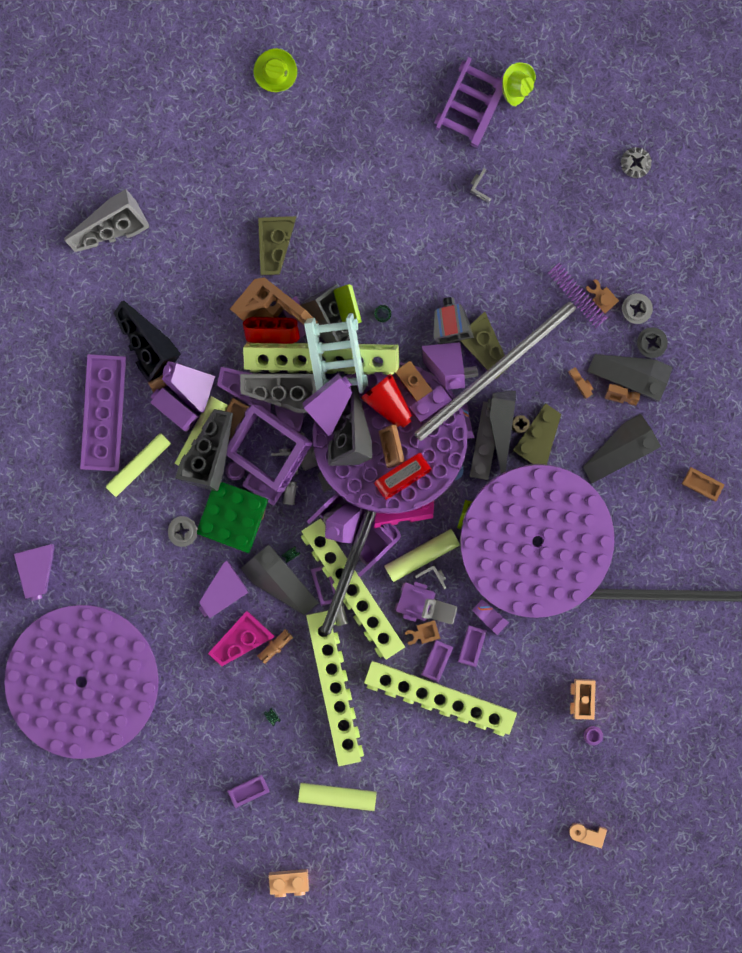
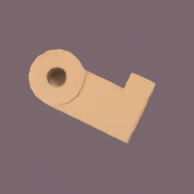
[569,823,607,849]

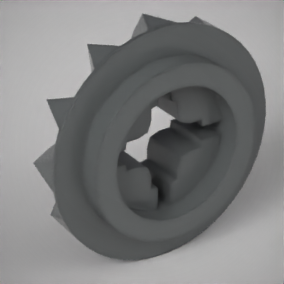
[637,327,668,358]

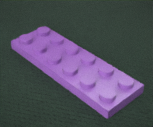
[80,354,126,472]

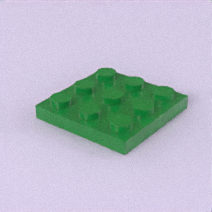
[197,482,269,553]

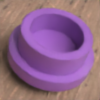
[226,461,245,480]
[584,726,603,745]

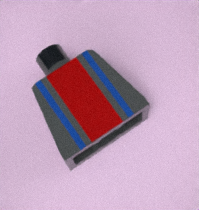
[434,297,474,344]

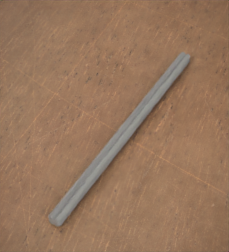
[414,302,576,441]

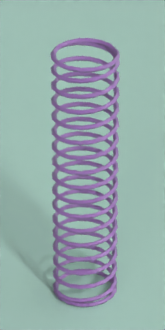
[547,263,608,328]

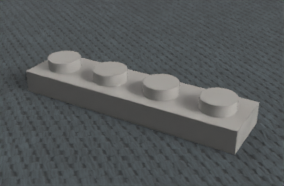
[469,401,495,480]

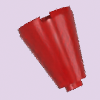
[361,373,412,428]

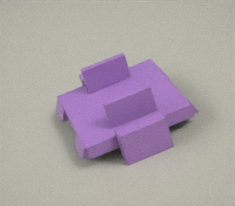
[394,582,436,622]

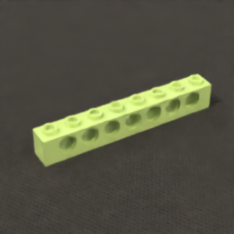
[243,342,399,375]
[301,518,405,660]
[306,610,364,766]
[364,661,517,736]

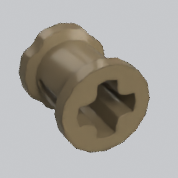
[512,415,530,433]

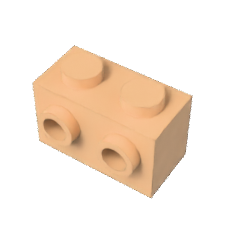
[570,679,595,720]
[269,869,309,897]

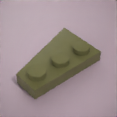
[258,216,297,276]
[460,312,510,380]
[513,403,561,465]

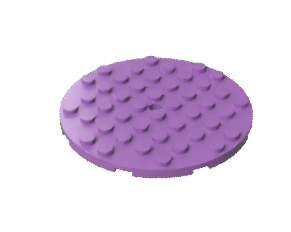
[313,362,467,514]
[460,464,614,618]
[5,605,159,759]

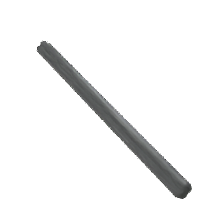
[321,510,376,634]
[587,589,742,602]

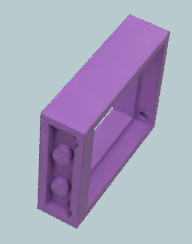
[226,405,313,491]

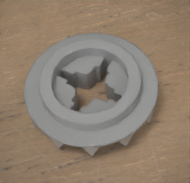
[621,147,652,178]
[622,293,653,324]
[168,516,198,547]

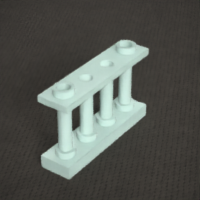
[304,313,368,393]

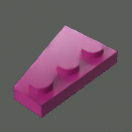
[374,500,434,528]
[208,611,275,666]

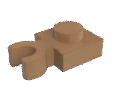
[586,279,619,314]
[568,367,593,399]
[605,384,640,406]
[405,620,440,645]

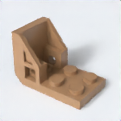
[230,277,317,325]

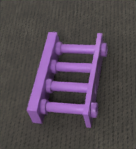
[434,57,504,148]

